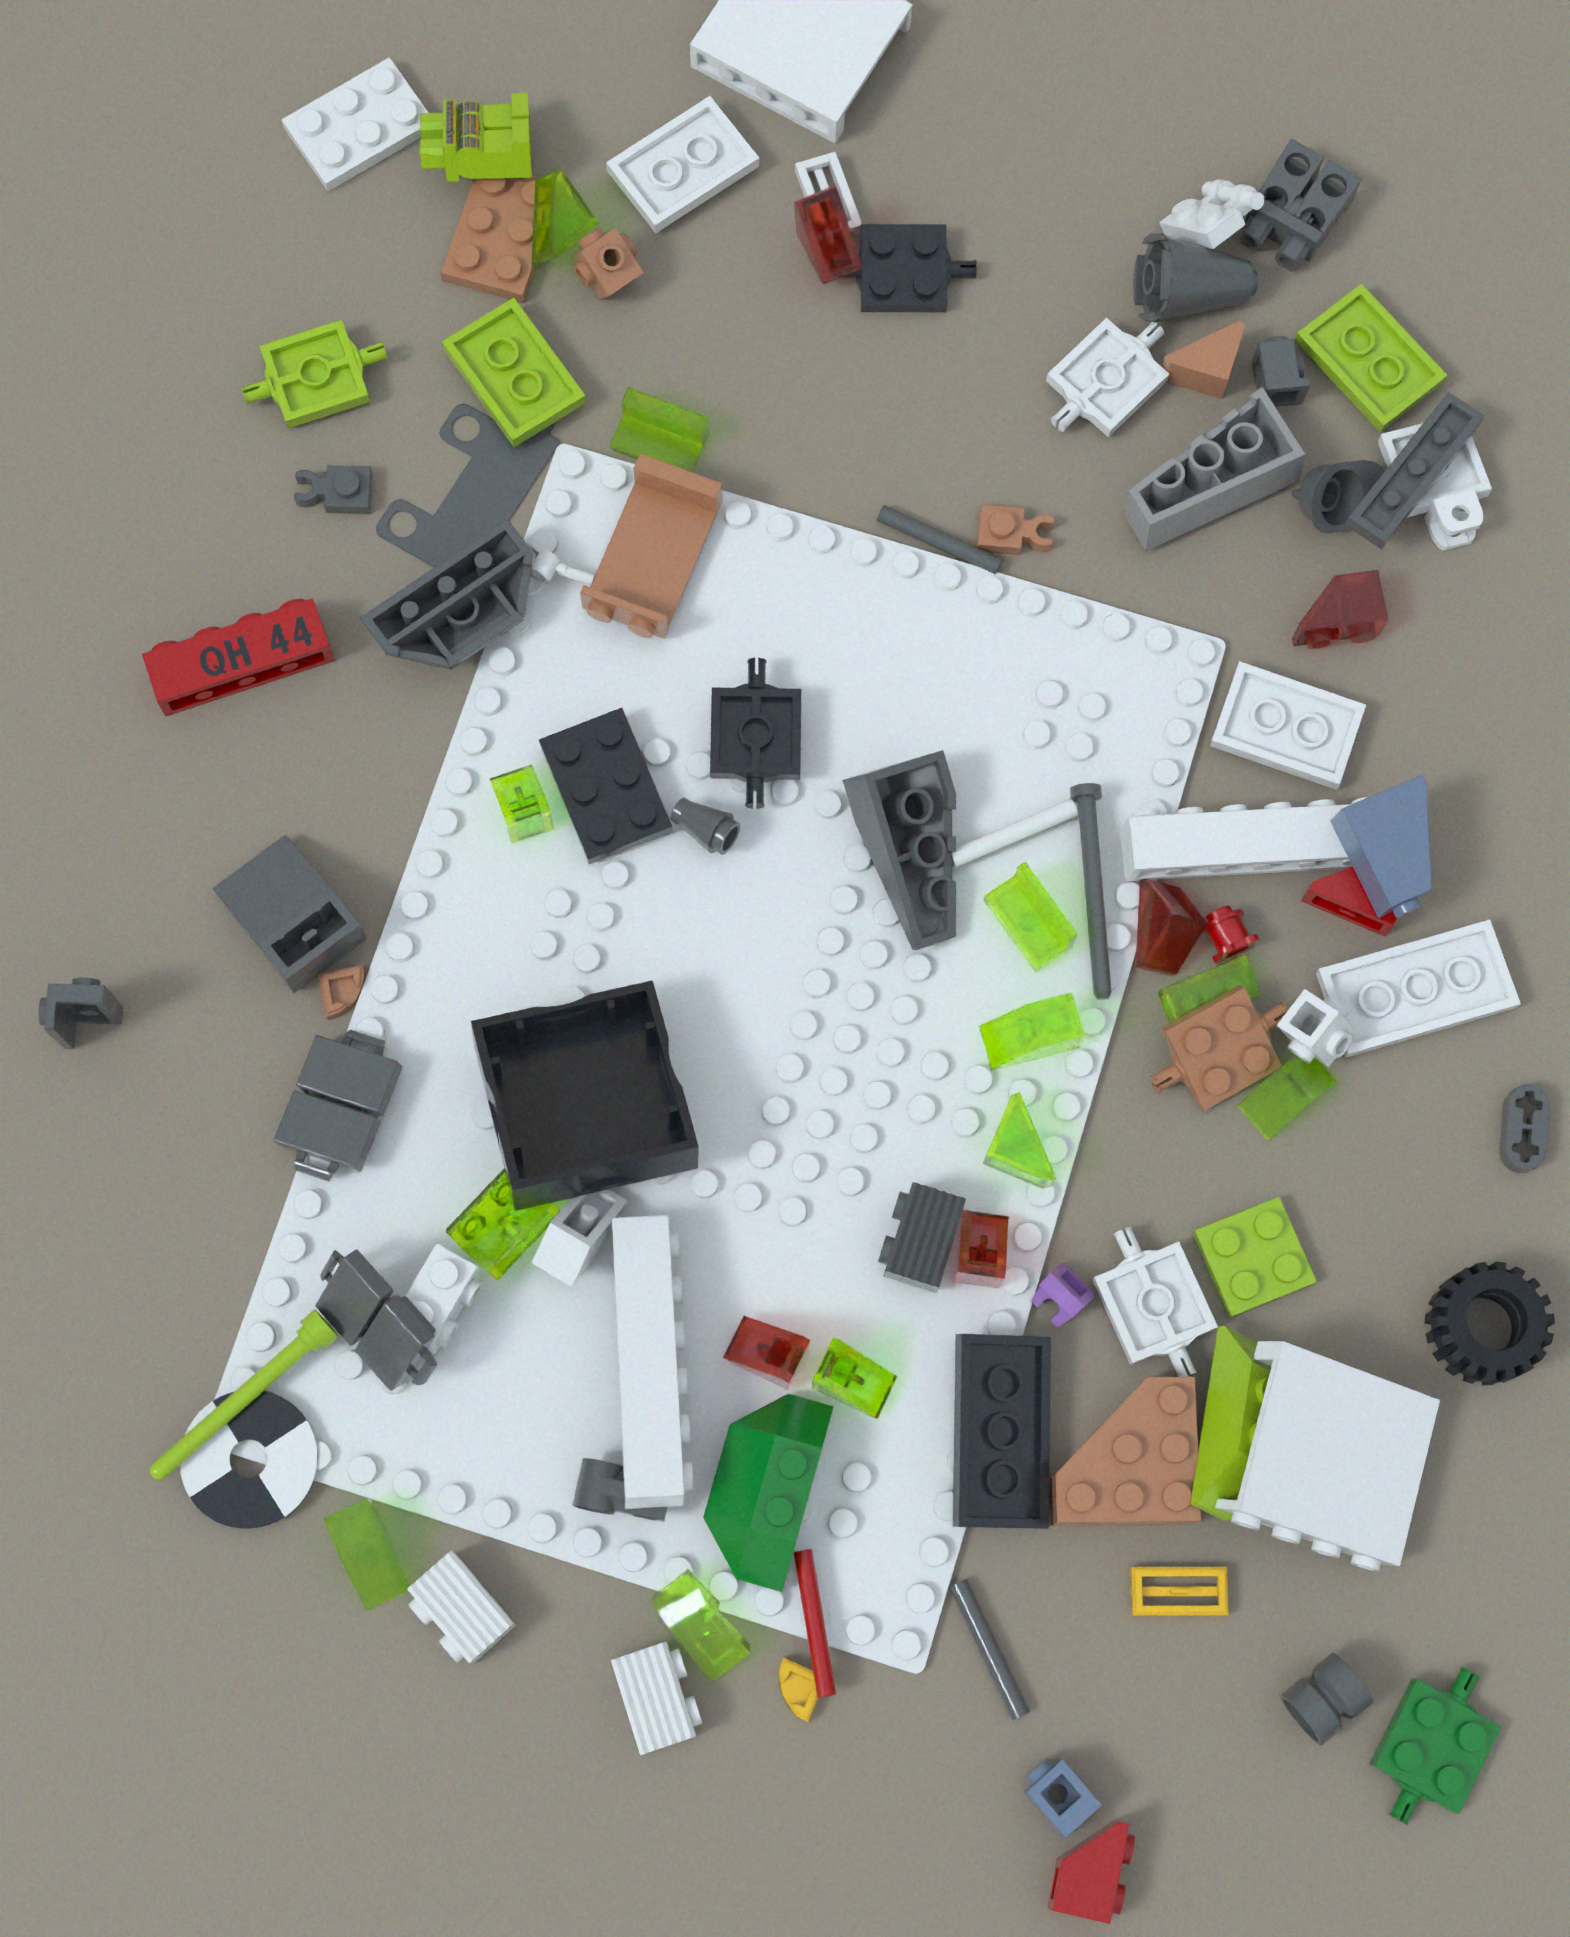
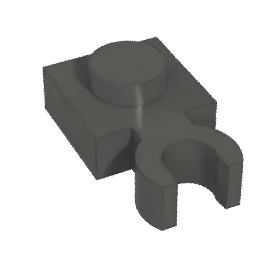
[294,465,373,514]

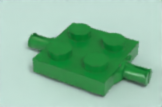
[1369,1667,1501,1825]

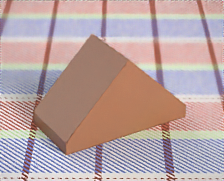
[1162,320,1245,399]

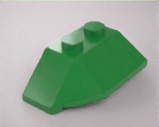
[703,1394,834,1592]

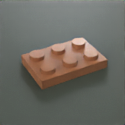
[441,176,562,303]

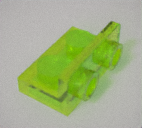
[446,1169,560,1281]

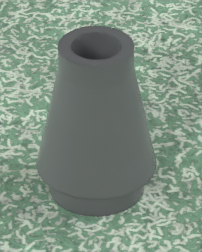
[670,797,741,855]

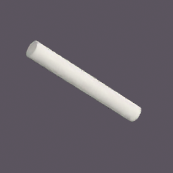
[951,799,1078,868]

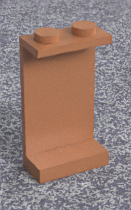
[580,453,723,639]

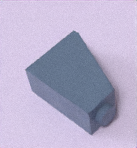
[1330,774,1432,918]

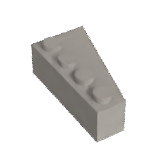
[1125,387,1305,551]

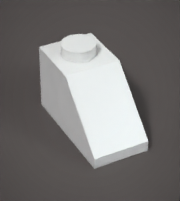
[532,1189,628,1287]

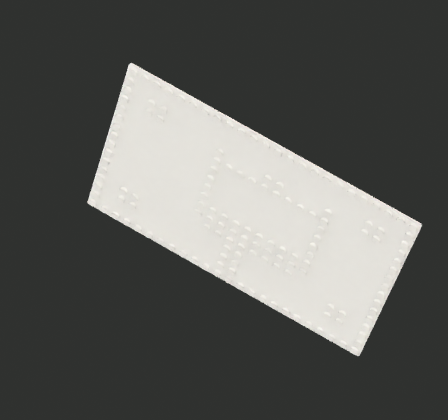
[214,444,1226,1674]

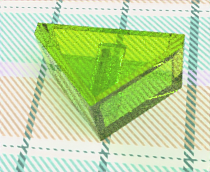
[531,170,599,266]
[489,764,554,843]
[1238,1055,1337,1141]
[983,1092,1056,1189]
[811,1338,897,1419]

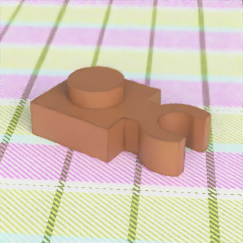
[977,504,1055,555]

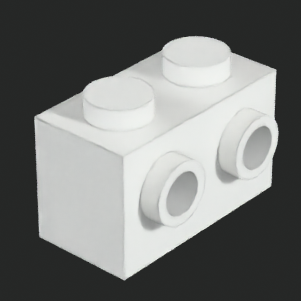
[405,1243,483,1356]

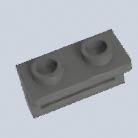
[39,977,123,1049]

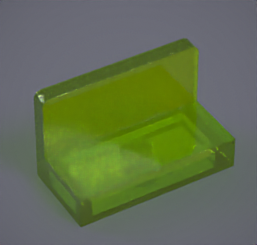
[610,387,709,472]
[983,862,1078,973]

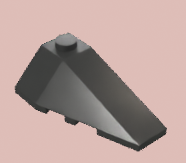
[842,750,956,951]

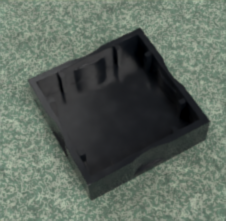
[471,980,699,1211]

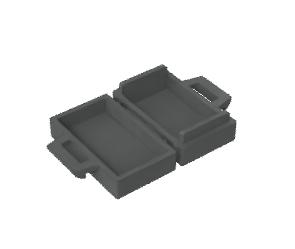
[274,1030,403,1182]
[315,1249,438,1391]

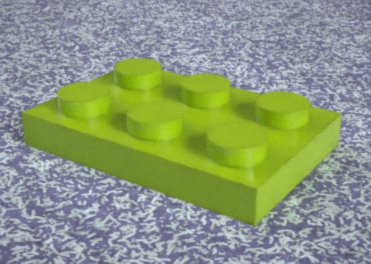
[1294,283,1448,433]
[441,297,586,447]

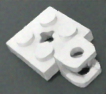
[1378,423,1492,551]

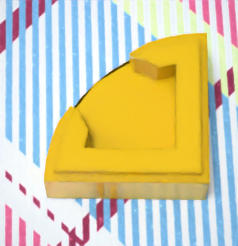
[779,1657,818,1722]

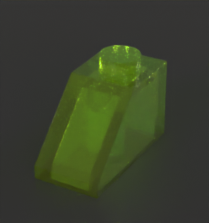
[979,992,1085,1071]
[323,1498,410,1610]

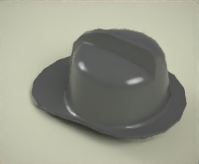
[1292,460,1385,533]

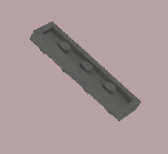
[1345,392,1484,550]

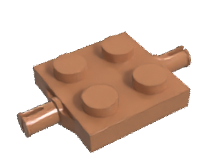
[1149,985,1289,1111]

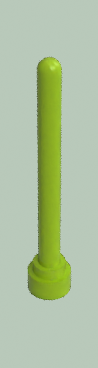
[150,1309,339,1480]

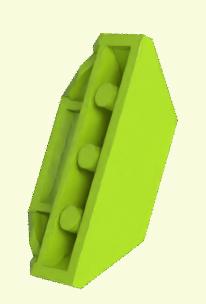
[1190,1325,1271,1521]

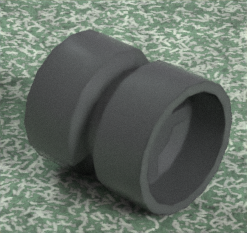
[1280,1653,1373,1746]

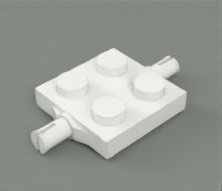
[1046,318,1169,438]
[1092,1226,1218,1377]

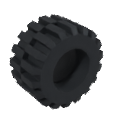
[1424,1261,1555,1386]

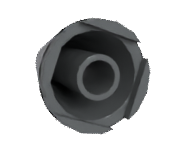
[1133,233,1258,322]

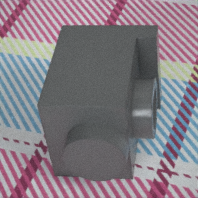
[1252,336,1310,407]

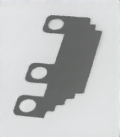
[376,404,560,567]

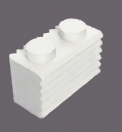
[407,1550,516,1664]
[611,1642,703,1755]

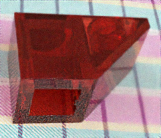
[1292,570,1388,649]

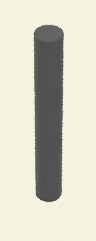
[877,505,1003,574]
[950,1579,1030,1720]

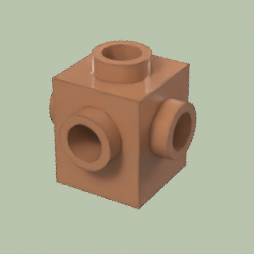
[571,227,644,300]

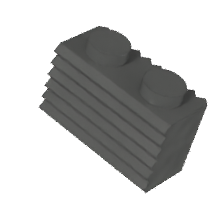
[878,1182,966,1293]

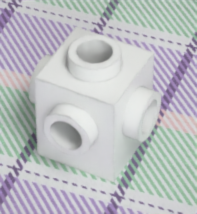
[1277,989,1356,1068]

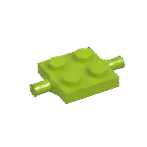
[241,319,388,429]

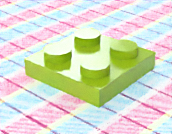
[1192,1197,1317,1319]

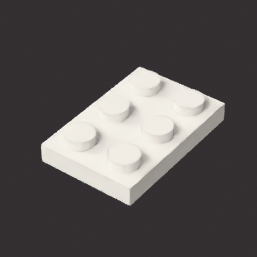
[281,57,429,192]
[606,96,759,233]
[1210,661,1366,790]

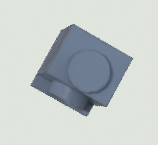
[1023,1758,1102,1838]

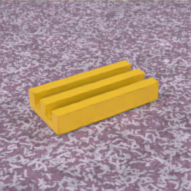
[1130,1567,1229,1616]

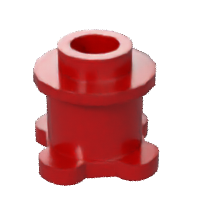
[1201,905,1260,964]

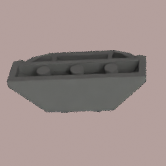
[360,519,533,670]

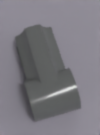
[572,1458,668,1522]

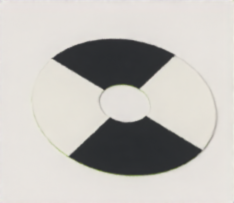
[180,1391,317,1529]

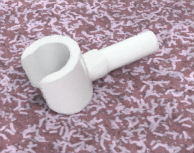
[531,551,594,585]

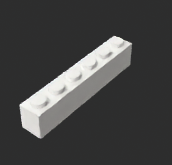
[1120,797,1368,881]
[612,1215,693,1509]

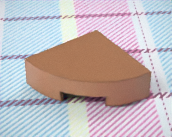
[318,965,366,1020]

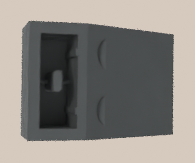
[212,835,367,993]

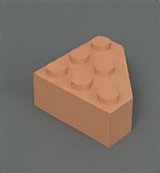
[1050,1377,1201,1526]

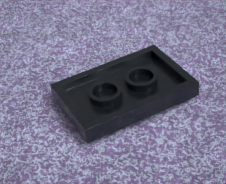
[539,707,673,864]

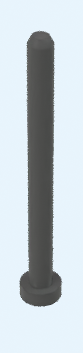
[1070,783,1112,1000]

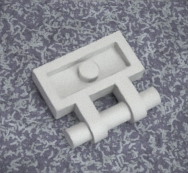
[1159,179,1264,249]

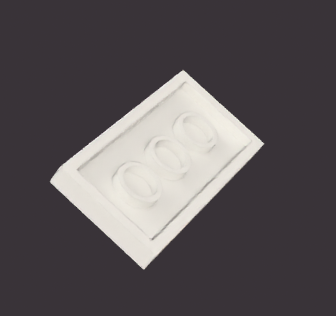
[1316,919,1521,1058]

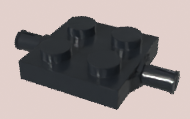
[831,224,977,312]
[710,657,801,809]

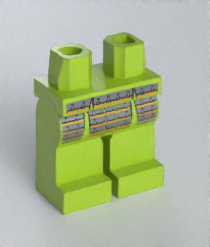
[420,92,532,182]

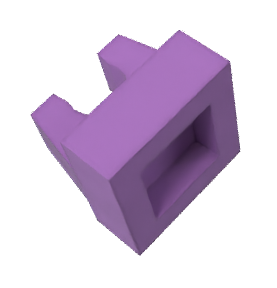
[1031,1262,1096,1327]

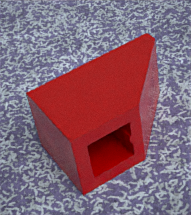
[1047,1820,1135,1924]

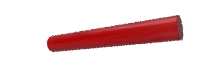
[793,1549,836,1698]

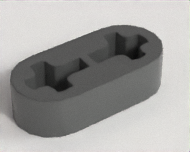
[1500,1084,1550,1173]

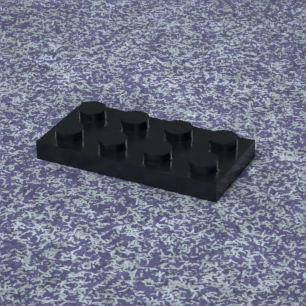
[953,1334,1051,1529]

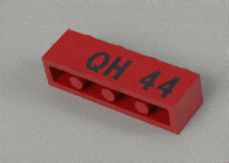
[142,598,335,717]

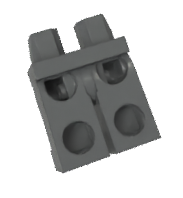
[1240,138,1362,272]

